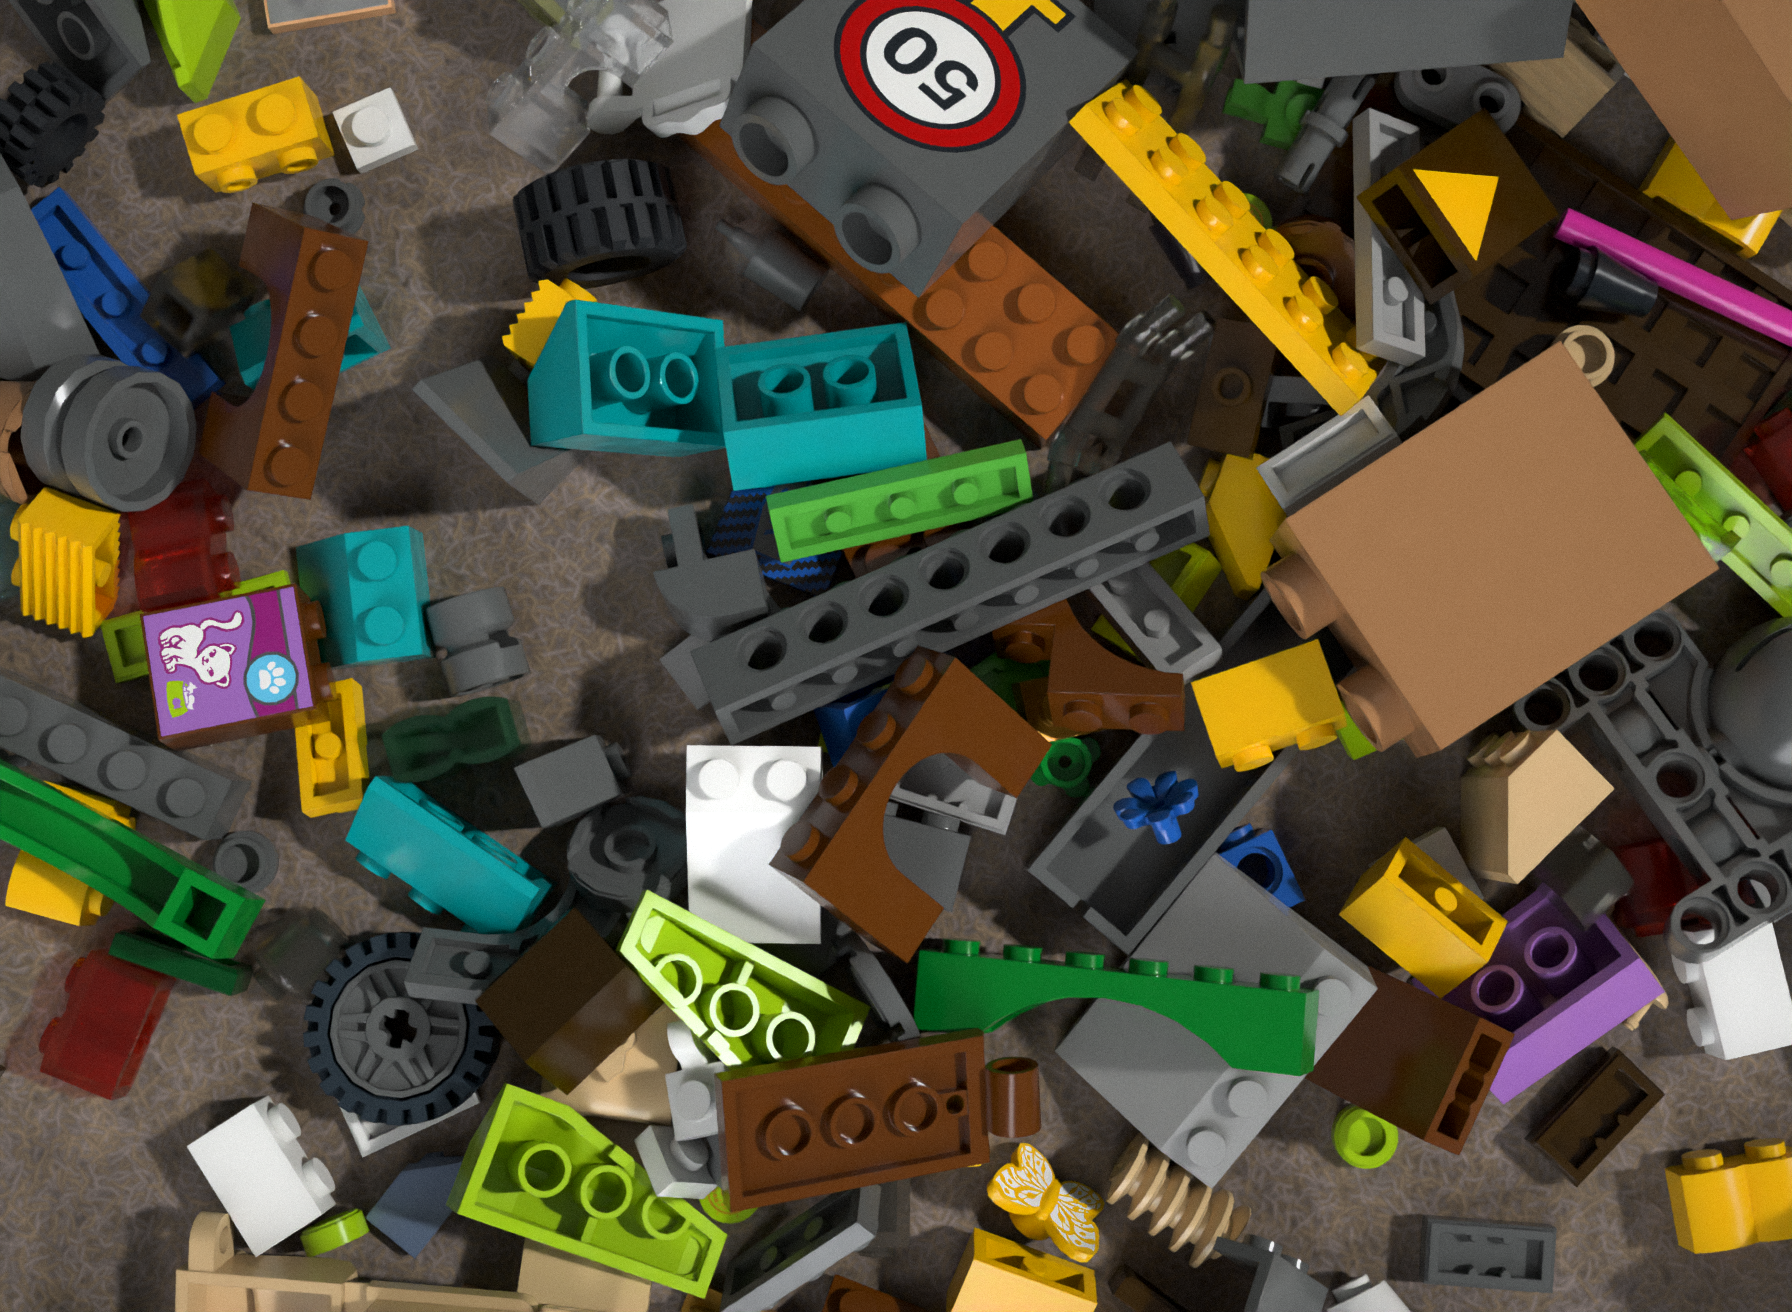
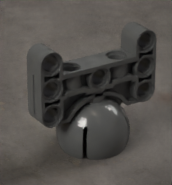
[1511,610,1792,964]

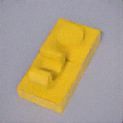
[295,678,370,818]

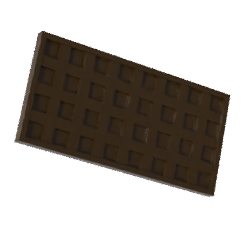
[1280,69,1792,469]

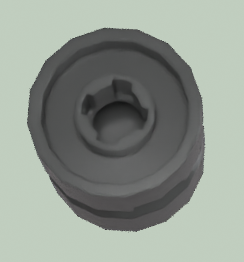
[424,587,531,697]

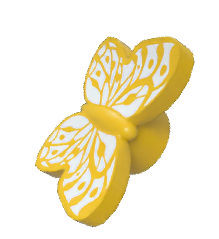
[987,1143,1105,1263]

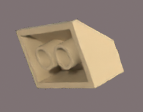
[1460,730,1615,884]

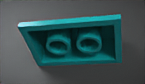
[527,299,726,457]
[715,322,927,491]
[345,776,558,935]

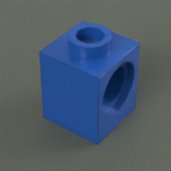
[1215,822,1306,908]

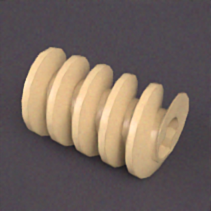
[1106,1132,1251,1268]

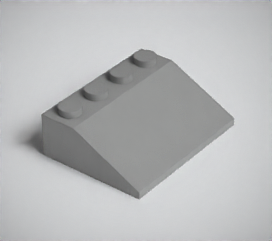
[1055,852,1378,1189]

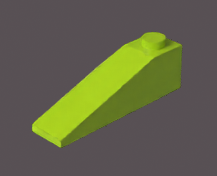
[615,890,870,1070]
[446,1083,727,1299]

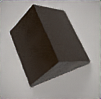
[474,905,665,1095]

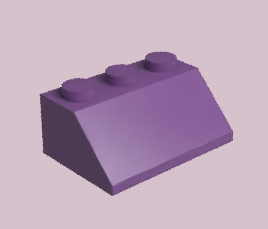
[1411,868,1665,1105]

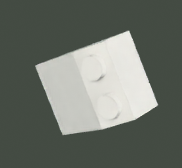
[686,745,823,944]

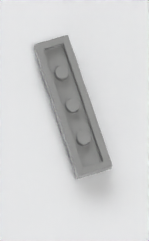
[1353,108,1426,366]

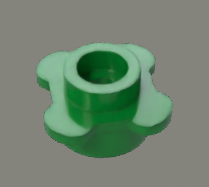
[1030,737,1101,798]

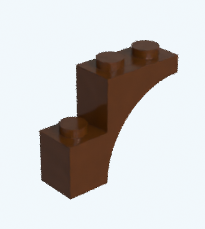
[992,561,1187,735]

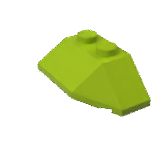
[143,0,241,104]

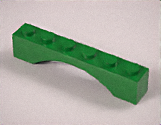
[0,759,266,959]
[914,937,1319,1076]

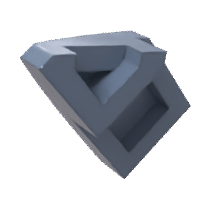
[365,1151,464,1259]

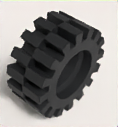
[0,61,106,187]

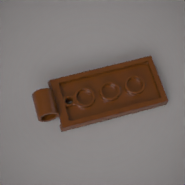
[714,1028,1041,1213]

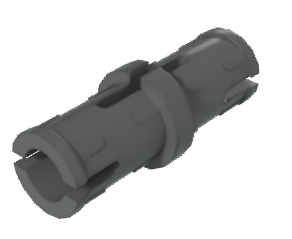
[1272,74,1376,195]

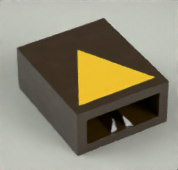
[1356,107,1558,305]

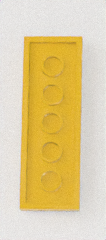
[1069,79,1387,416]

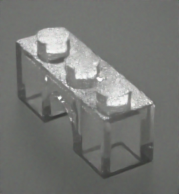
[486,0,674,174]

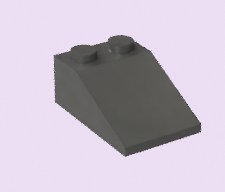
[8,0,151,105]
[412,355,592,505]

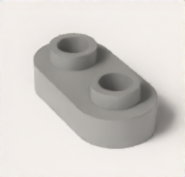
[1394,65,1521,134]

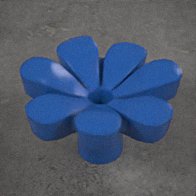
[1113,771,1199,845]

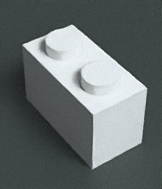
[1671,921,1792,1060]
[187,1096,336,1257]

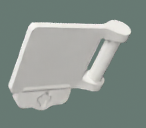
[588,0,753,138]

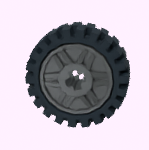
[303,932,503,1126]

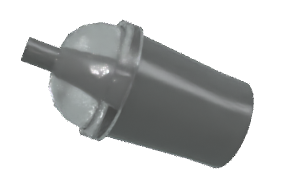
[715,219,829,312]

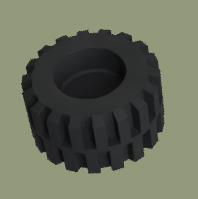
[512,159,687,288]

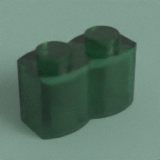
[382,696,532,782]

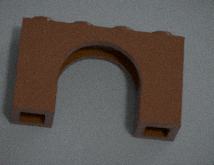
[199,202,369,500]
[768,645,1052,963]

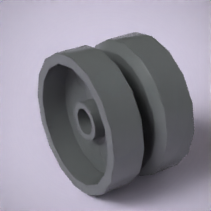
[20,354,197,512]

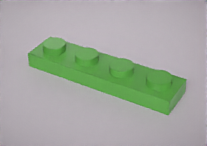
[766,439,1033,563]

